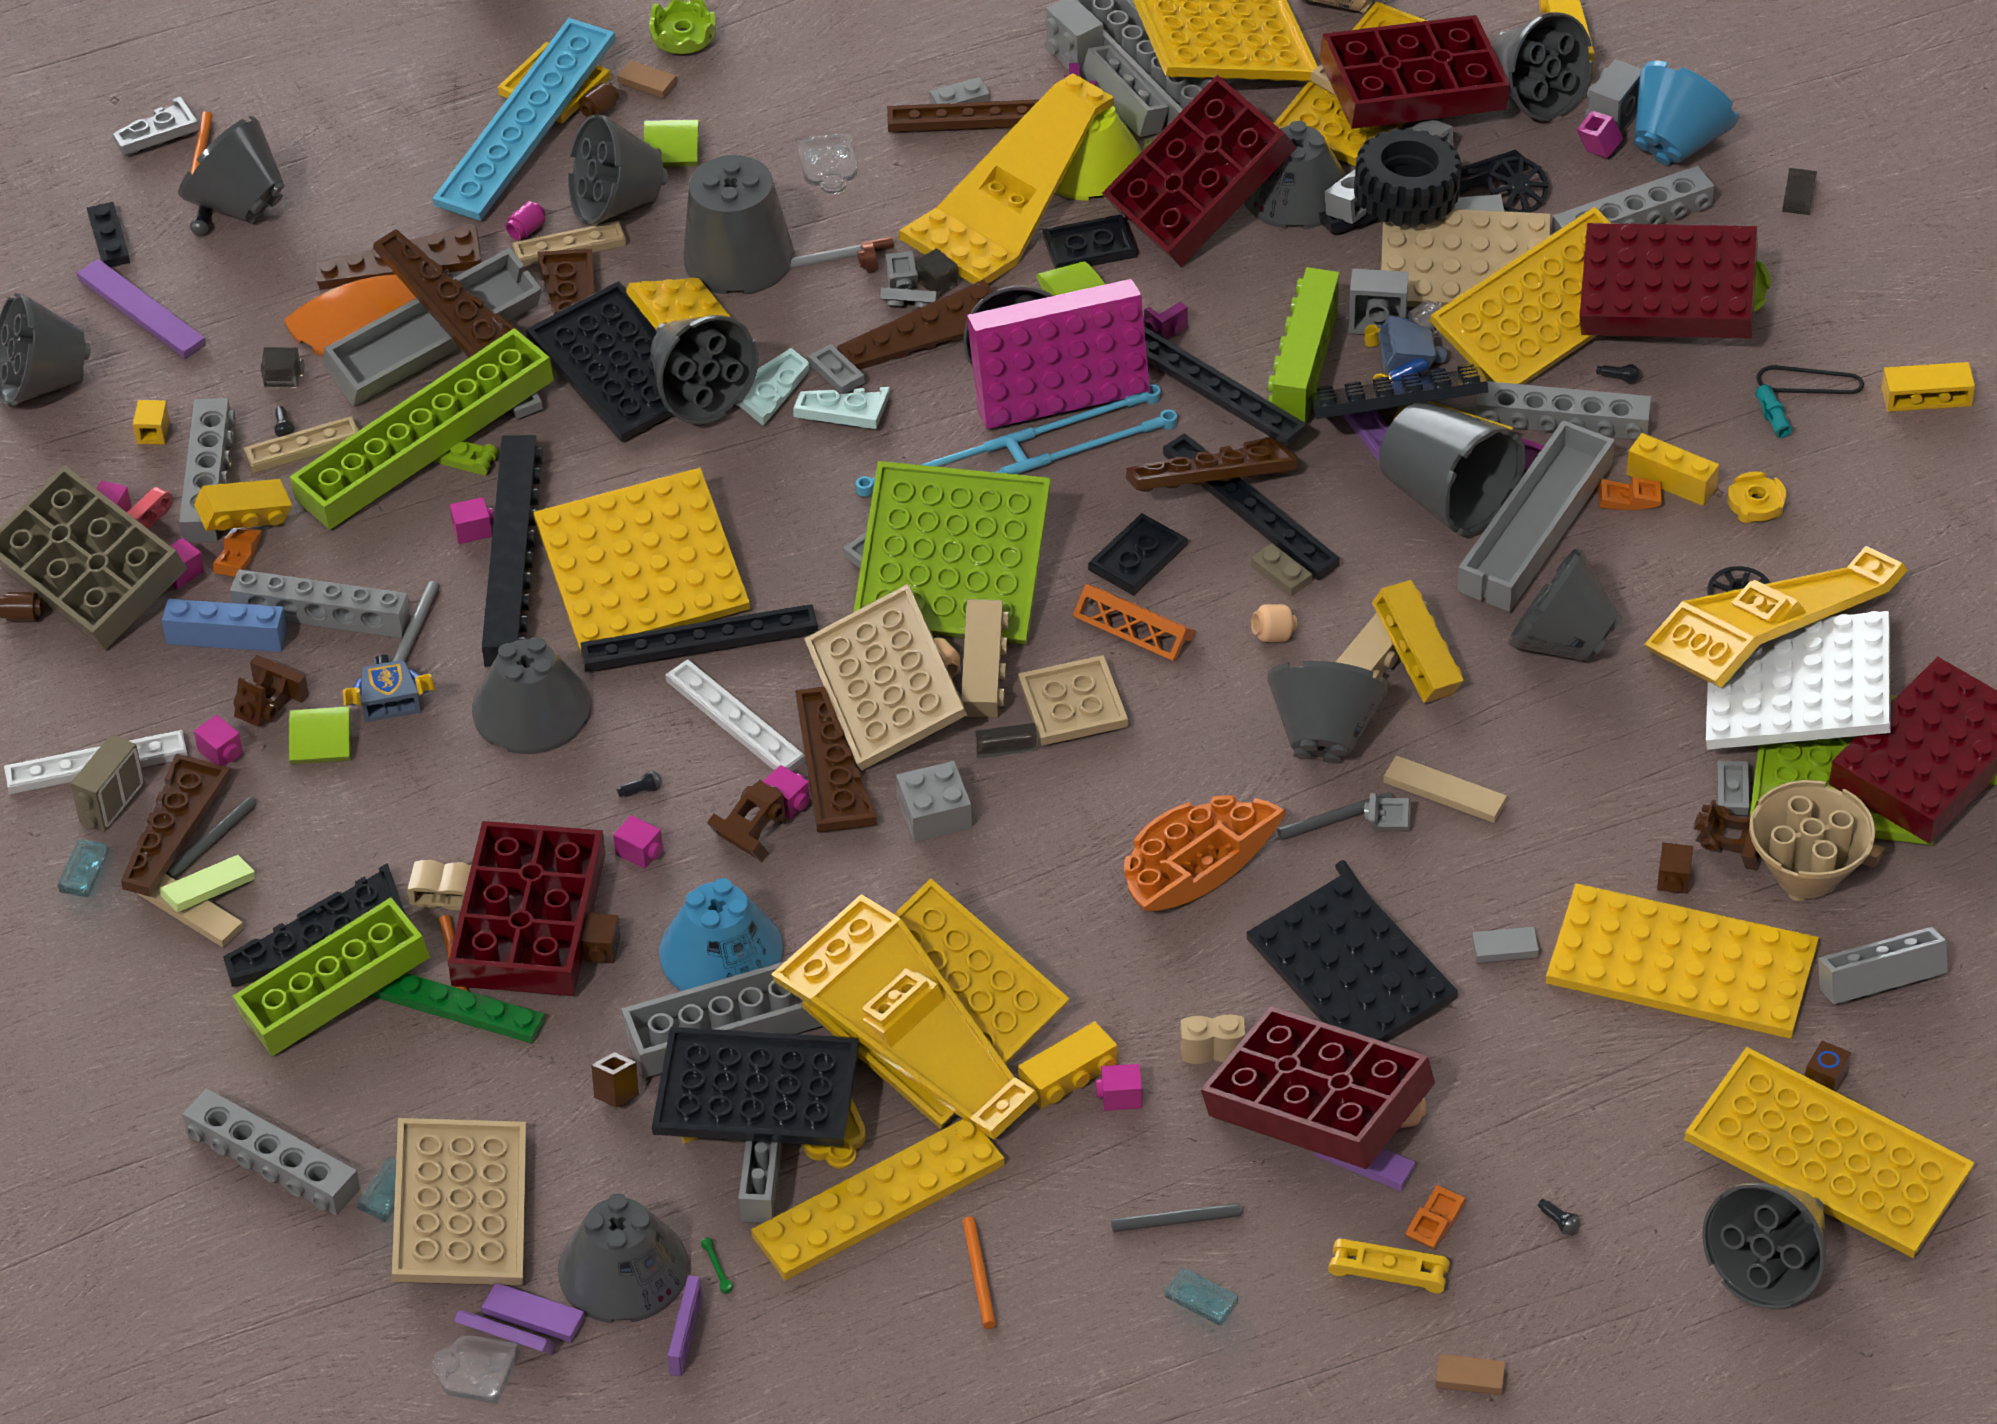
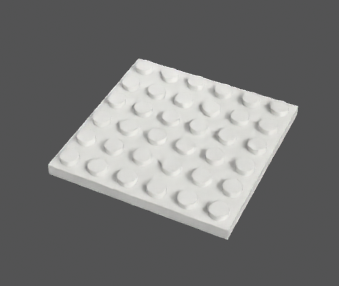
[1706,611,1891,750]

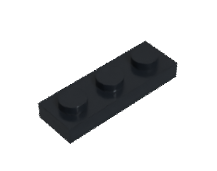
[86,202,130,268]

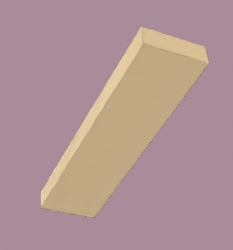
[512,221,626,267]
[244,416,359,473]
[1383,755,1507,823]
[136,874,244,948]

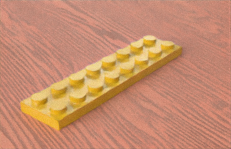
[751,1119,1005,1281]

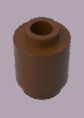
[579,82,619,117]
[0,592,43,621]

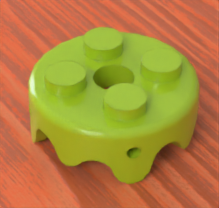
[649,0,716,54]

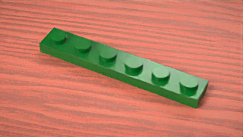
[370,973,545,1044]

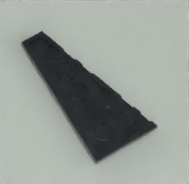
[223,863,406,987]

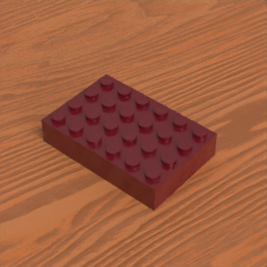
[1319,15,1510,129]
[1102,74,1297,267]
[1579,223,1758,339]
[1829,656,1997,844]
[448,821,606,996]
[1201,1005,1435,1169]

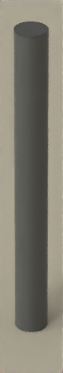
[1277,792,1392,840]
[166,796,256,879]
[1111,1203,1241,1232]

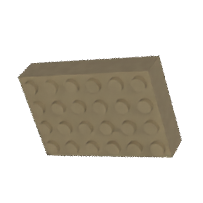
[0,465,188,650]

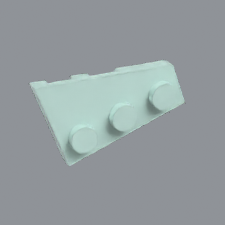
[736,348,810,426]
[793,387,890,429]

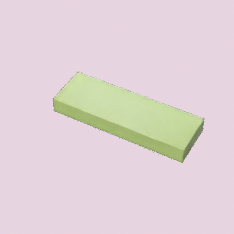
[160,855,255,913]

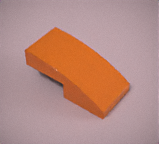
[1598,477,1661,510]
[213,527,262,577]
[1405,1184,1466,1249]

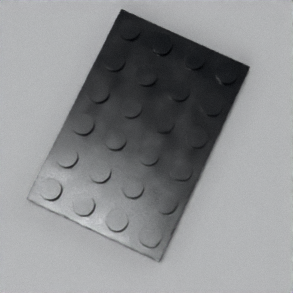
[526,281,673,442]
[1311,364,1489,419]
[1246,872,1458,1042]
[652,1027,859,1147]

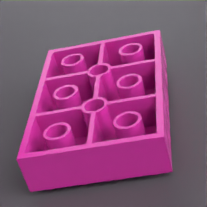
[967,279,1150,429]

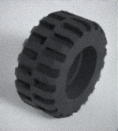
[1354,128,1462,227]

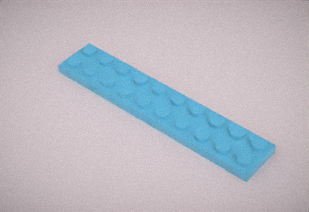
[433,18,616,221]

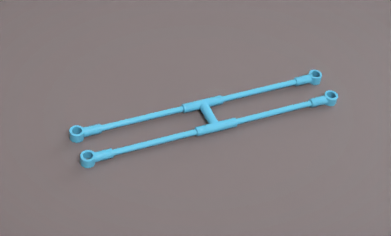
[856,384,1177,497]

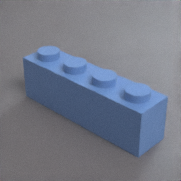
[162,599,287,652]

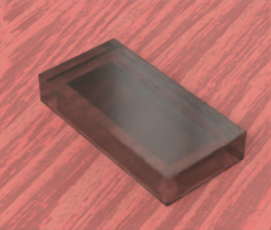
[1782,168,1817,215]
[975,723,1037,758]

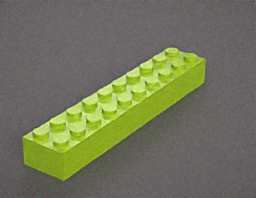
[290,328,554,530]

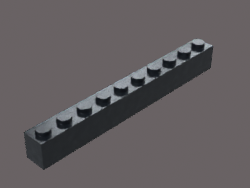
[482,435,543,667]

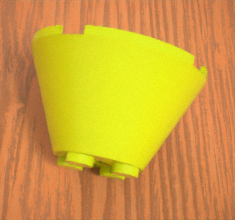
[1055,105,1142,201]

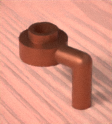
[857,237,894,272]

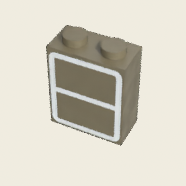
[70,734,145,833]

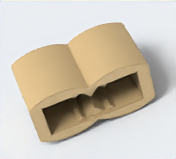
[408,860,471,911]
[1181,1014,1245,1064]

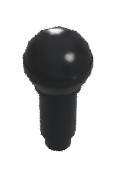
[1596,364,1640,384]
[274,406,294,437]

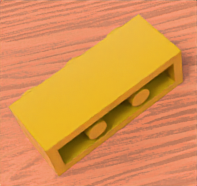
[1881,362,1975,412]
[1626,433,1719,506]
[194,479,292,531]
[1018,1021,1118,1109]

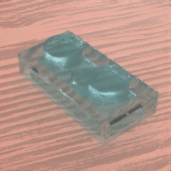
[58,839,109,897]
[357,1157,396,1222]
[1165,1267,1238,1326]

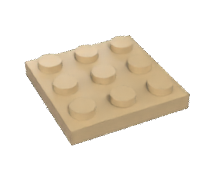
[1018,655,1128,746]

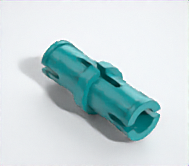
[1755,384,1793,438]

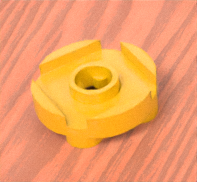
[1727,471,1786,523]

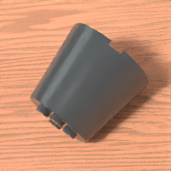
[683,155,793,294]
[1379,402,1525,536]

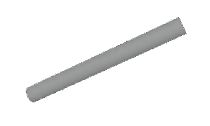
[789,245,861,269]
[392,581,439,662]

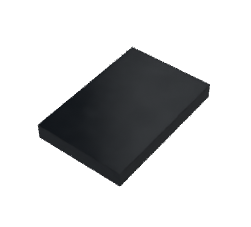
[1042,214,1137,269]
[1088,513,1188,596]

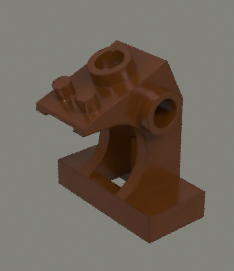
[233,655,309,727]
[707,780,786,862]
[1693,800,1761,871]

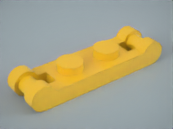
[1328,1239,1450,1294]

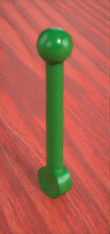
[701,1237,733,1294]

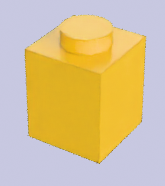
[133,400,170,445]

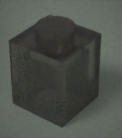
[915,248,959,297]
[261,347,305,387]

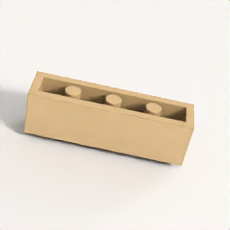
[961,599,1009,718]
[1336,601,1427,681]

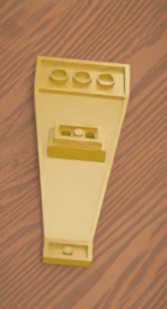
[899,73,1114,284]
[1644,546,1908,688]
[771,894,1039,1140]

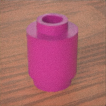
[505,201,546,241]

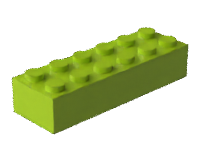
[1268,267,1339,424]
[232,898,431,1057]

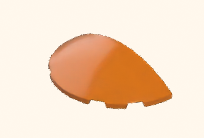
[284,274,416,356]
[1124,795,1286,911]

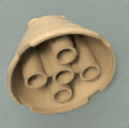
[1749,780,1875,901]

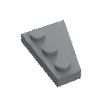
[113,96,199,155]

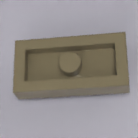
[1251,543,1312,597]

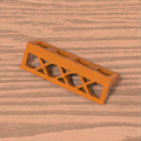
[1072,584,1196,662]

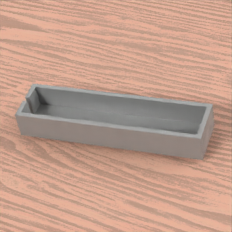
[322,247,542,406]
[1457,420,1615,612]

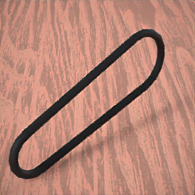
[1756,365,1864,394]

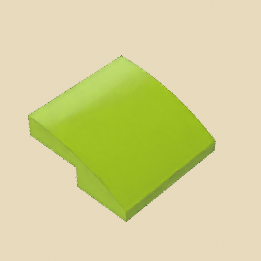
[643,120,699,167]
[1036,261,1105,296]
[289,706,351,764]

